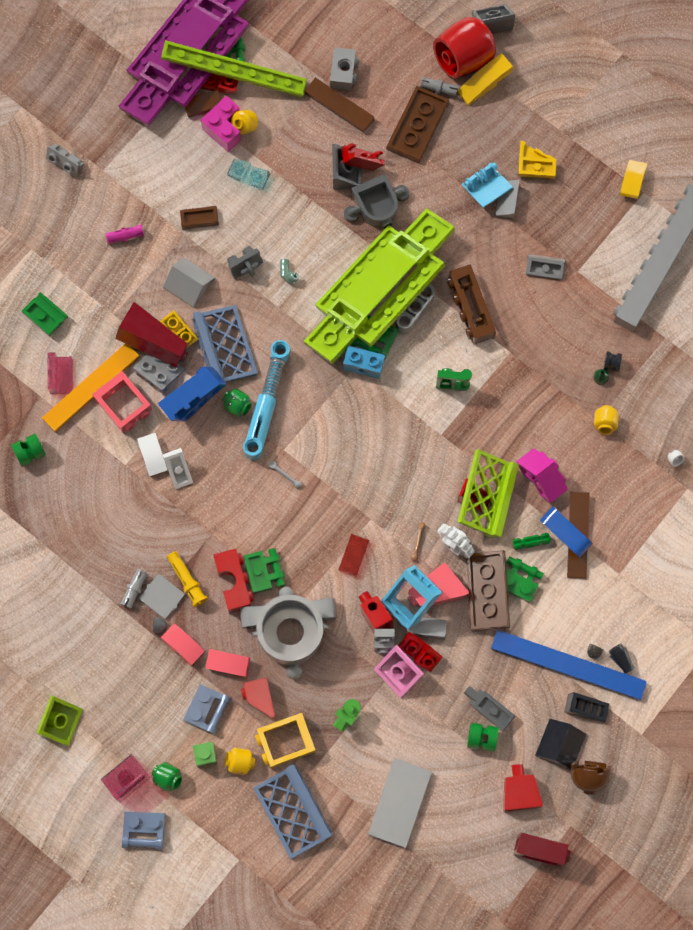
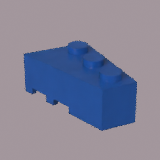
[157,366,227,422]

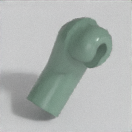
[280,259,299,284]

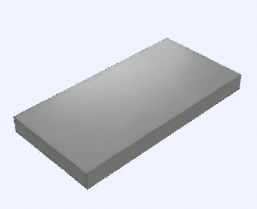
[368,758,432,848]

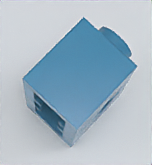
[343,346,385,379]

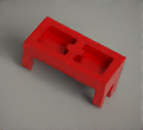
[343,143,385,171]

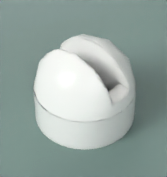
[668,450,685,467]

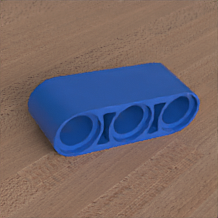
[540,506,593,558]

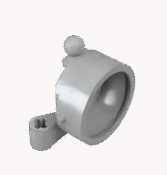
[240,587,337,679]

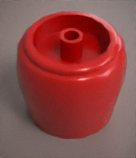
[433,17,496,78]

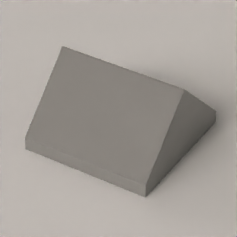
[163,258,215,308]

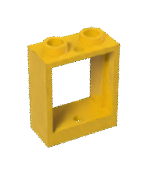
[255,713,316,769]

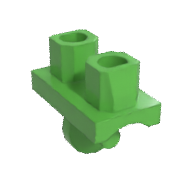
[333,699,361,732]

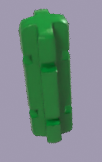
[512,533,551,550]

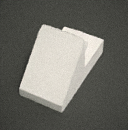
[163,448,193,490]

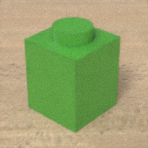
[193,742,217,768]

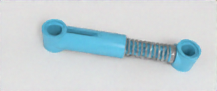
[243,340,290,461]

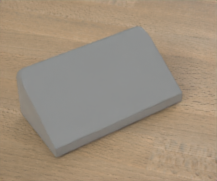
[495,180,519,219]
[526,254,566,280]
[406,617,447,640]

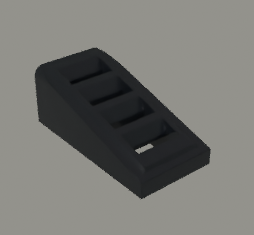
[564,692,609,723]

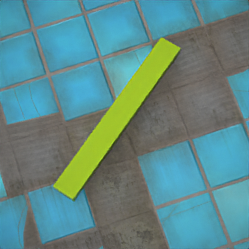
[161,40,307,98]

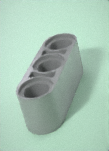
[396,284,435,334]

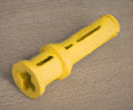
[166,551,208,608]

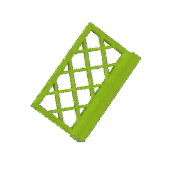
[457,449,519,538]

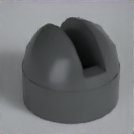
[152,617,167,633]

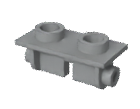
[46,144,84,178]

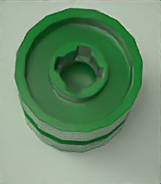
[11,433,46,467]
[467,722,499,753]

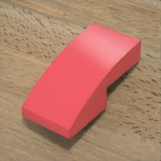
[161,624,205,665]
[206,649,251,677]

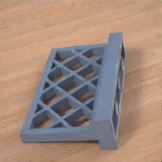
[191,305,258,383]
[253,764,334,859]

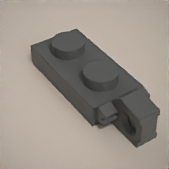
[464,686,515,732]

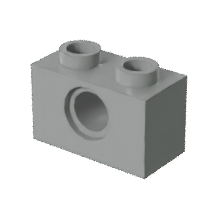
[330,48,359,91]

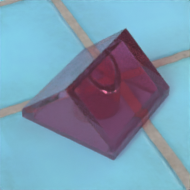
[101,754,151,803]

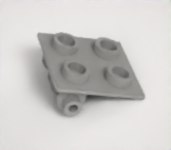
[132,354,185,393]

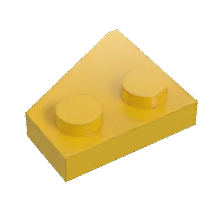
[518,141,556,179]

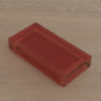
[338,534,369,577]

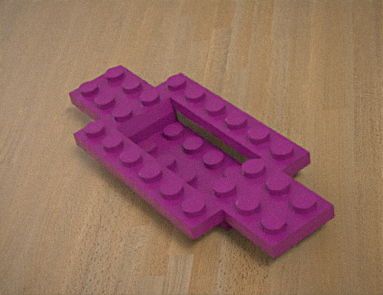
[119,0,249,127]

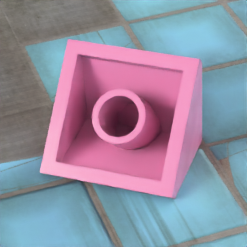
[374,645,424,698]

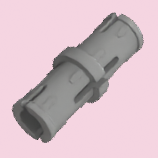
[420,77,458,97]
[120,569,148,609]

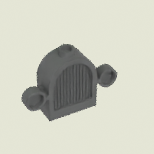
[344,174,409,228]

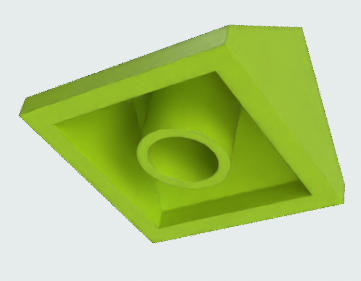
[36,695,83,746]

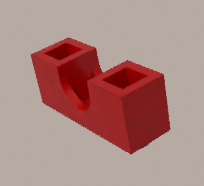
[213,548,254,613]

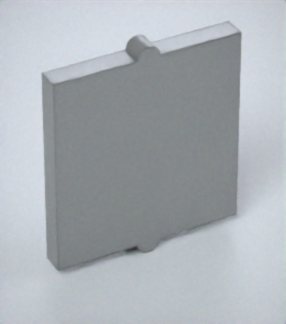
[139,574,185,620]

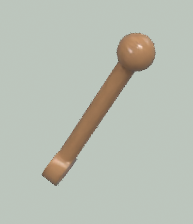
[411,522,426,561]

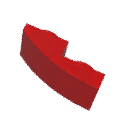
[200,74,239,93]
[398,632,442,672]

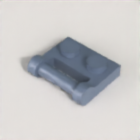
[183,684,232,735]
[122,811,165,850]

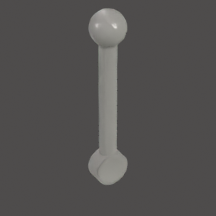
[269,461,302,488]

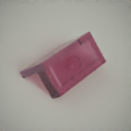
[47,352,73,394]

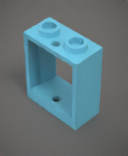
[381,565,442,629]

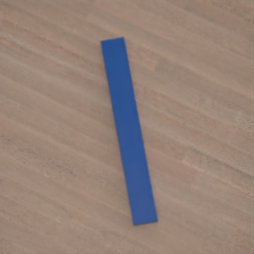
[491,630,647,700]

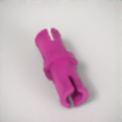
[105,224,144,245]

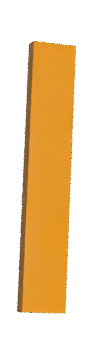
[42,344,140,432]

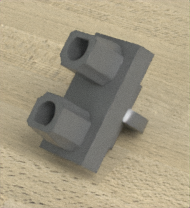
[227,246,263,279]

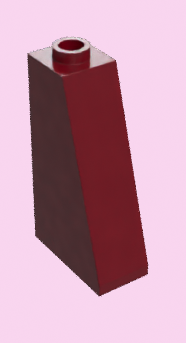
[115,302,188,368]

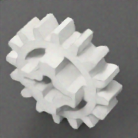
[437,523,475,559]

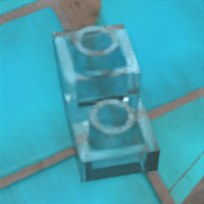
[227,159,270,190]

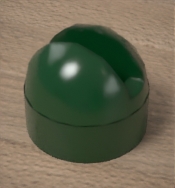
[593,369,609,385]

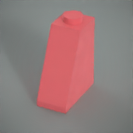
[407,562,469,609]

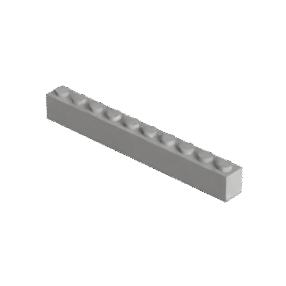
[613,177,693,332]

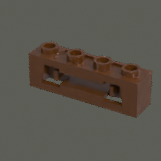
[447,264,496,345]

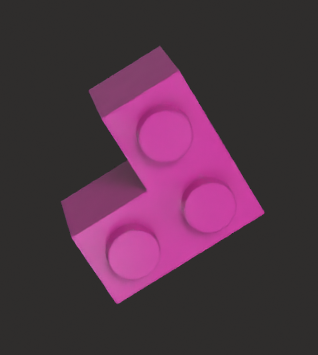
[201,96,241,152]
[516,448,568,503]

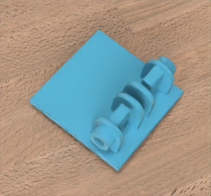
[462,163,513,208]

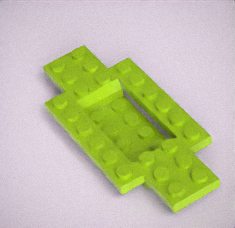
[304,208,455,364]

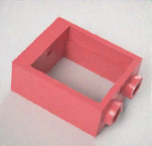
[92,371,152,433]

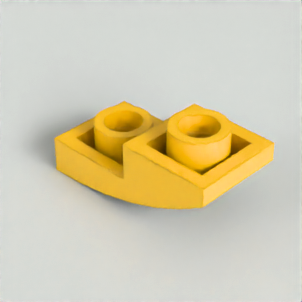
[620,160,647,199]
[160,310,198,349]

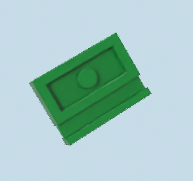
[22,292,68,337]

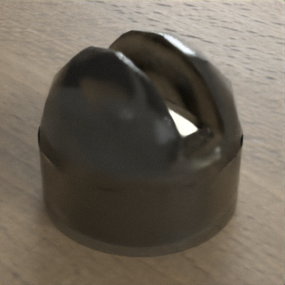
[587,643,604,659]

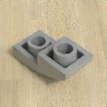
[374,629,395,654]

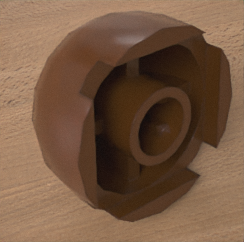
[571,761,611,795]

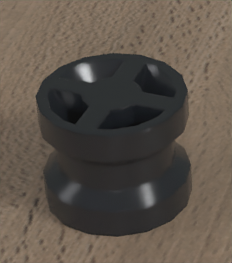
[603,351,622,372]

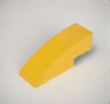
[457,53,513,106]

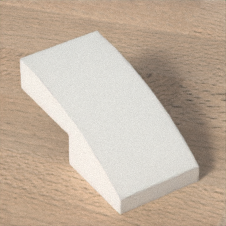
[137,433,167,476]

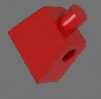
[358,591,394,634]
[503,764,543,812]

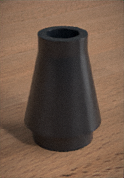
[608,643,635,674]

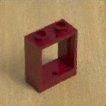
[513,833,571,867]

